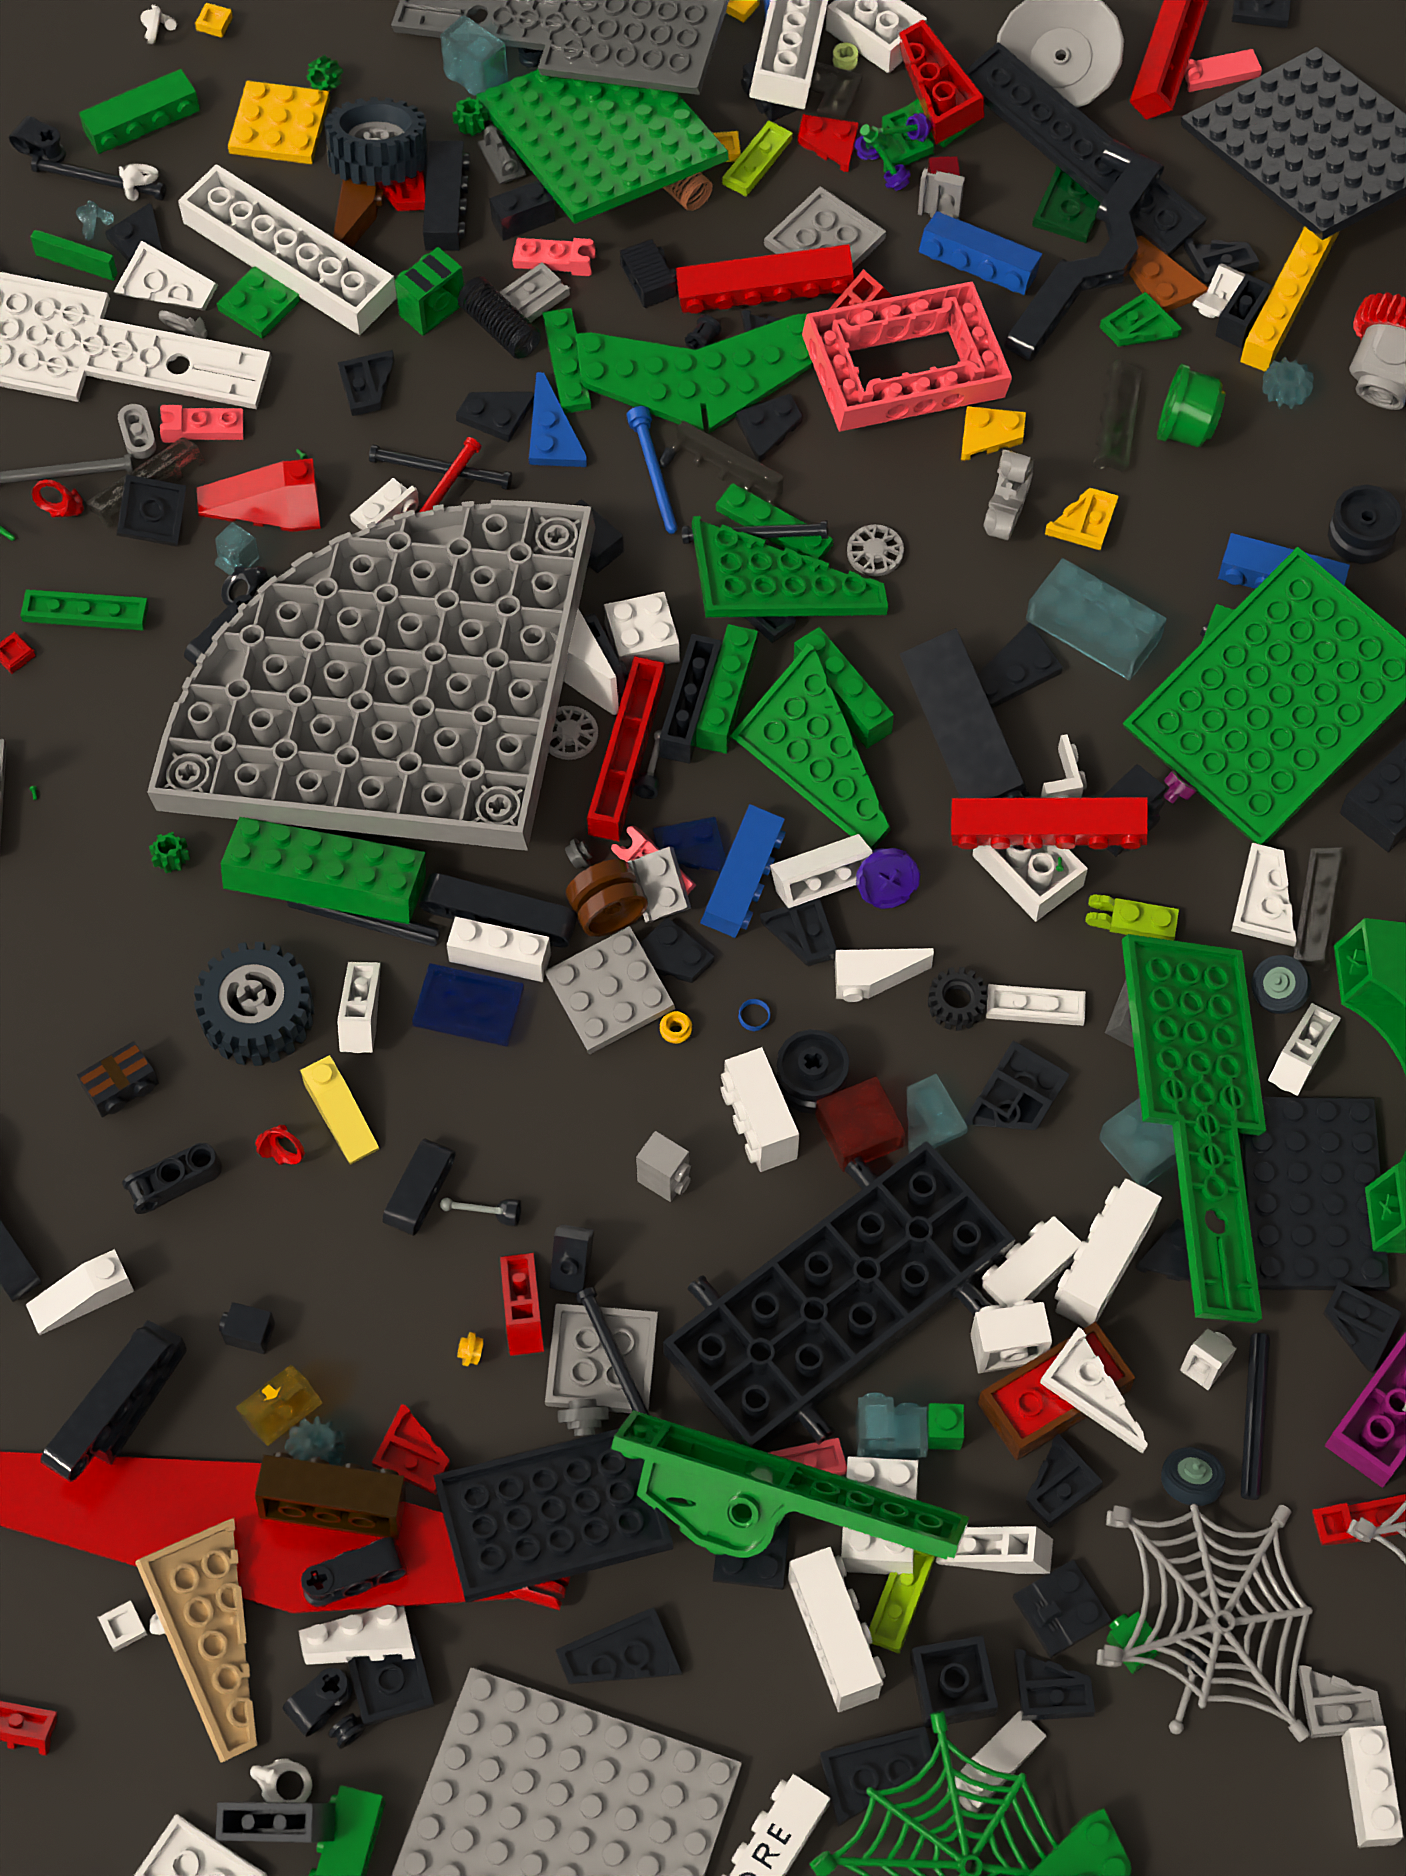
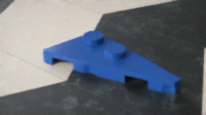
[529,372,587,467]

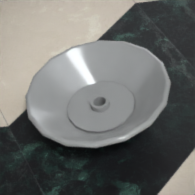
[997,0,1124,108]

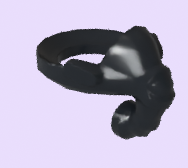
[221,566,269,607]

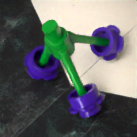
[855,113,931,191]

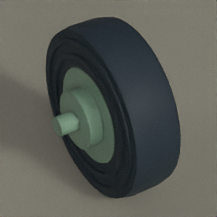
[1251,955,1311,1014]
[1161,1447,1225,1506]

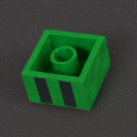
[395,247,466,336]

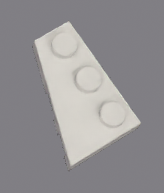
[114,241,218,310]
[1231,843,1296,947]
[299,1605,415,1664]

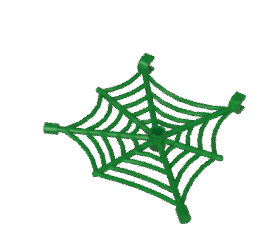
[809,1711,1059,1876]

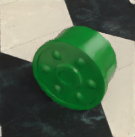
[1157,363,1226,447]

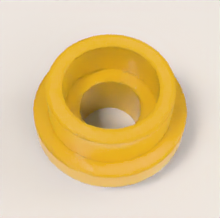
[660,1011,692,1044]
[457,1332,483,1367]

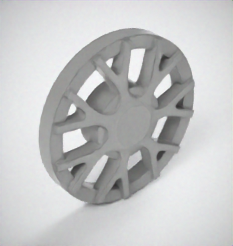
[847,524,904,576]
[548,706,598,760]

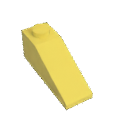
[300,1055,380,1165]

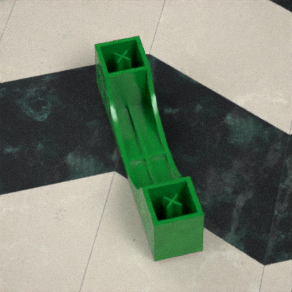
[1334,918,1406,1254]

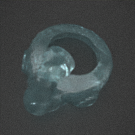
[76,200,114,241]

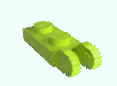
[1086,894,1179,941]

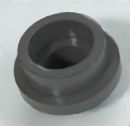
[565,838,593,869]

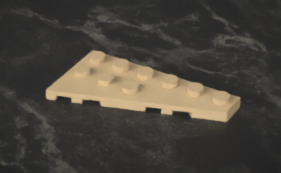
[135,1518,257,1763]

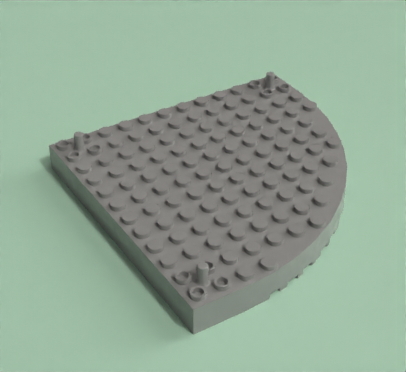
[147,500,595,851]

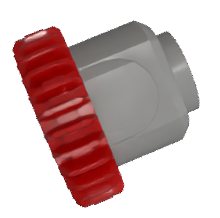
[1349,292,1406,410]

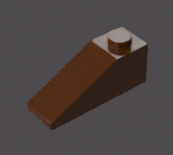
[333,178,384,249]

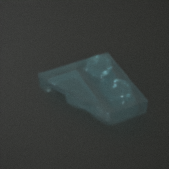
[906,1074,968,1153]

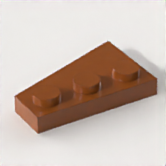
[1129,236,1209,312]

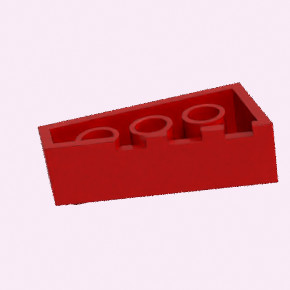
[899,19,984,144]

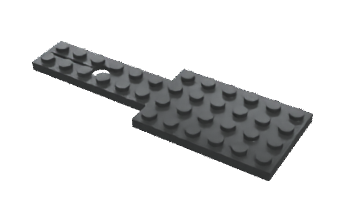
[391,0,729,95]

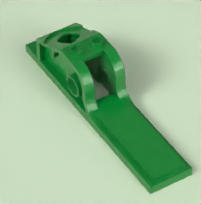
[611,1410,969,1560]

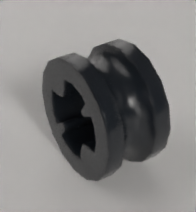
[518,48,543,68]
[328,1713,365,1749]

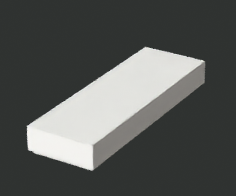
[986,984,1086,1026]

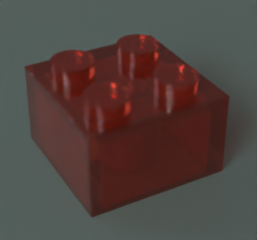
[815,1076,905,1172]

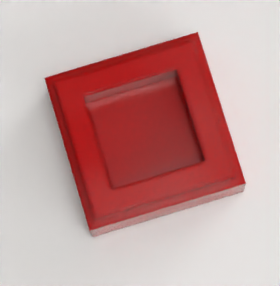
[0,631,36,674]

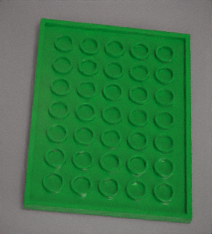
[476,69,729,224]
[1123,546,1406,845]

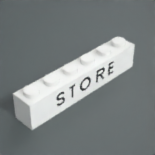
[722,1774,830,1876]

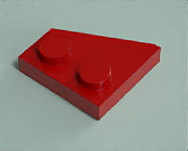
[372,1404,451,1494]

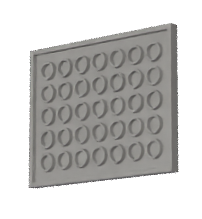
[392,1668,742,1876]

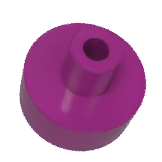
[1164,770,1197,804]

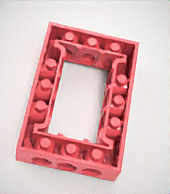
[802,281,1012,432]

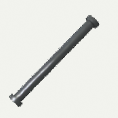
[0,454,133,484]

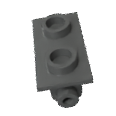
[477,126,526,185]

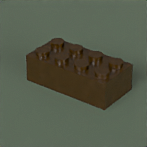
[255,1452,406,1540]

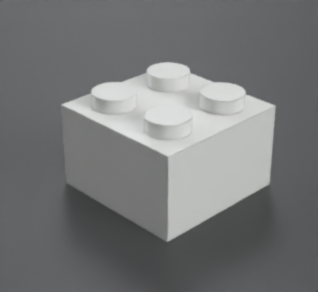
[604,592,679,673]
[970,1300,1052,1373]

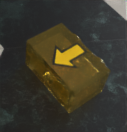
[235,1365,323,1446]

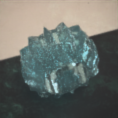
[1262,357,1313,409]
[285,1416,345,1466]

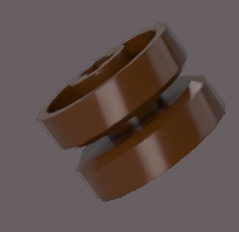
[566,859,648,937]

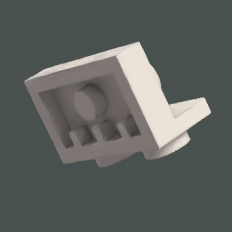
[350,478,419,530]

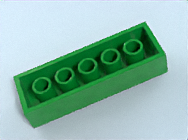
[220,816,426,924]

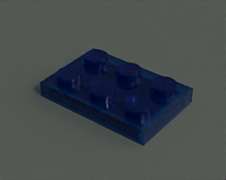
[412,963,524,1047]

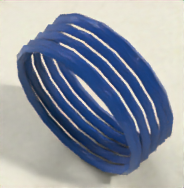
[738,999,771,1031]

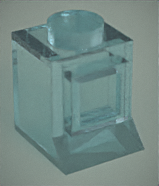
[215,522,260,575]

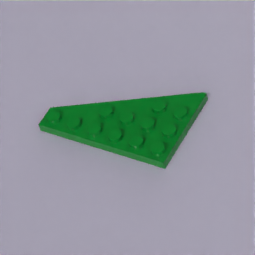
[692,516,888,617]
[730,643,891,850]

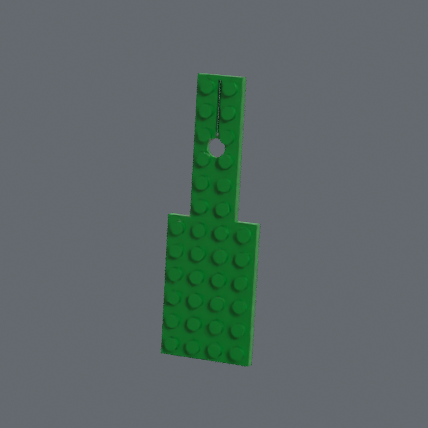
[1122,934,1266,1323]

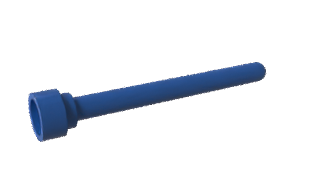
[626,406,677,534]

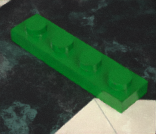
[543,308,591,413]
[716,483,833,560]
[20,589,149,630]

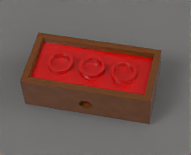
[978,1321,1135,1461]

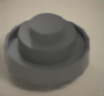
[557,1399,609,1436]

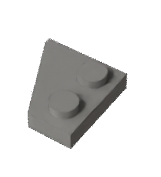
[1298,1665,1384,1738]

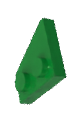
[882,106,934,173]
[1099,292,1182,347]

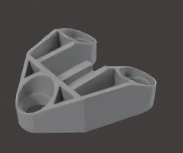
[983,450,1035,541]

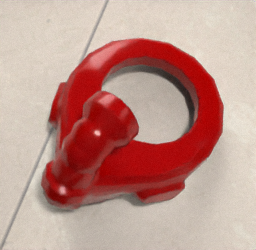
[32,480,84,517]
[255,1124,305,1165]

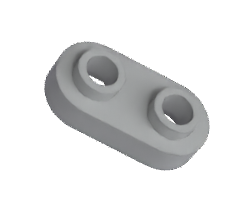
[118,404,156,459]

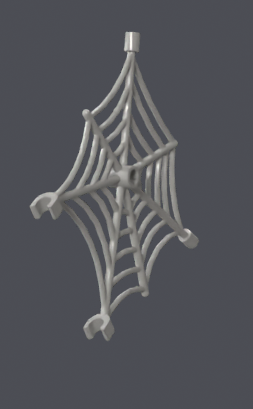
[1097,1504,1313,1742]

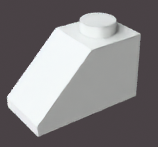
[1180,1329,1236,1390]

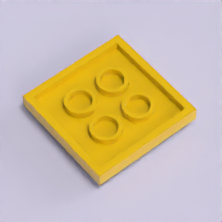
[228,81,330,164]

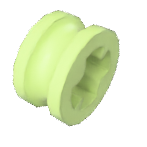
[833,42,858,71]

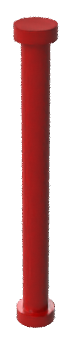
[418,437,482,513]

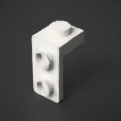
[1193,264,1245,318]
[1041,734,1087,798]

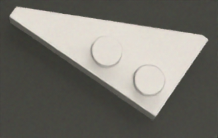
[1040,1327,1148,1453]

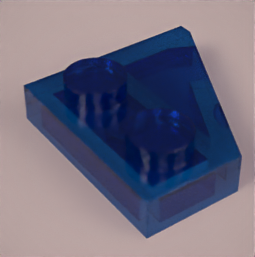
[653,817,726,875]

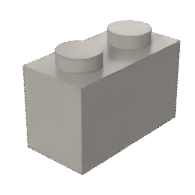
[636,1131,691,1202]

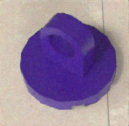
[856,848,920,909]

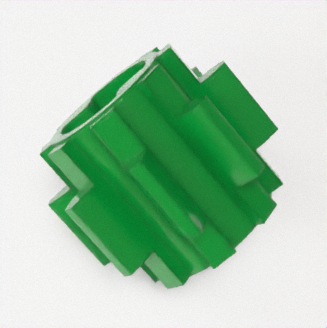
[306,55,343,91]
[453,97,488,136]
[149,832,190,874]

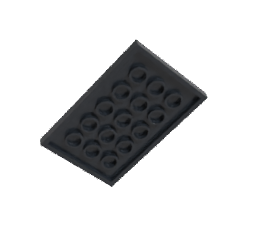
[1242,1097,1390,1291]
[433,1428,673,1603]

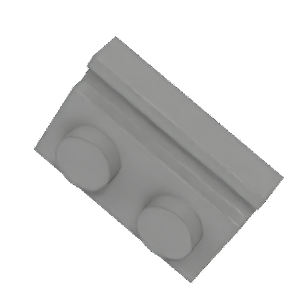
[918,168,965,220]
[498,262,570,325]
[627,847,691,923]

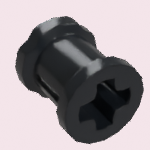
[685,315,722,350]

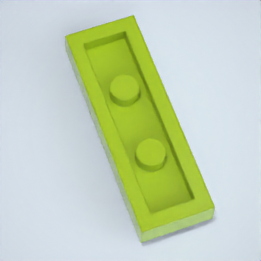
[722,121,792,197]
[869,1550,936,1654]

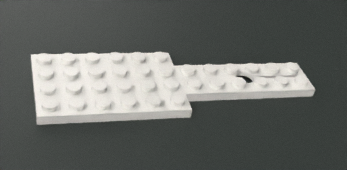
[0,272,272,409]

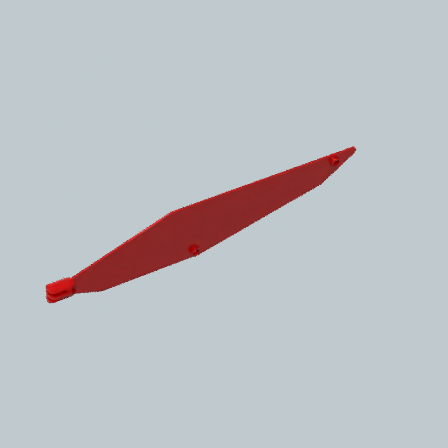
[0,1452,571,1613]

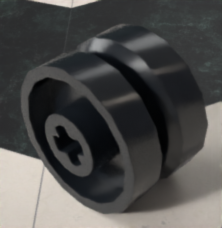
[1327,484,1402,564]
[776,1029,850,1114]

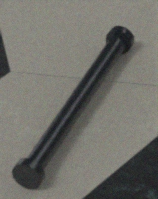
[31,155,166,201]
[369,444,512,490]
[682,520,829,544]
[576,1287,650,1415]

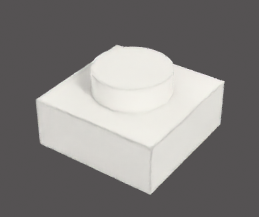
[98,1600,147,1652]

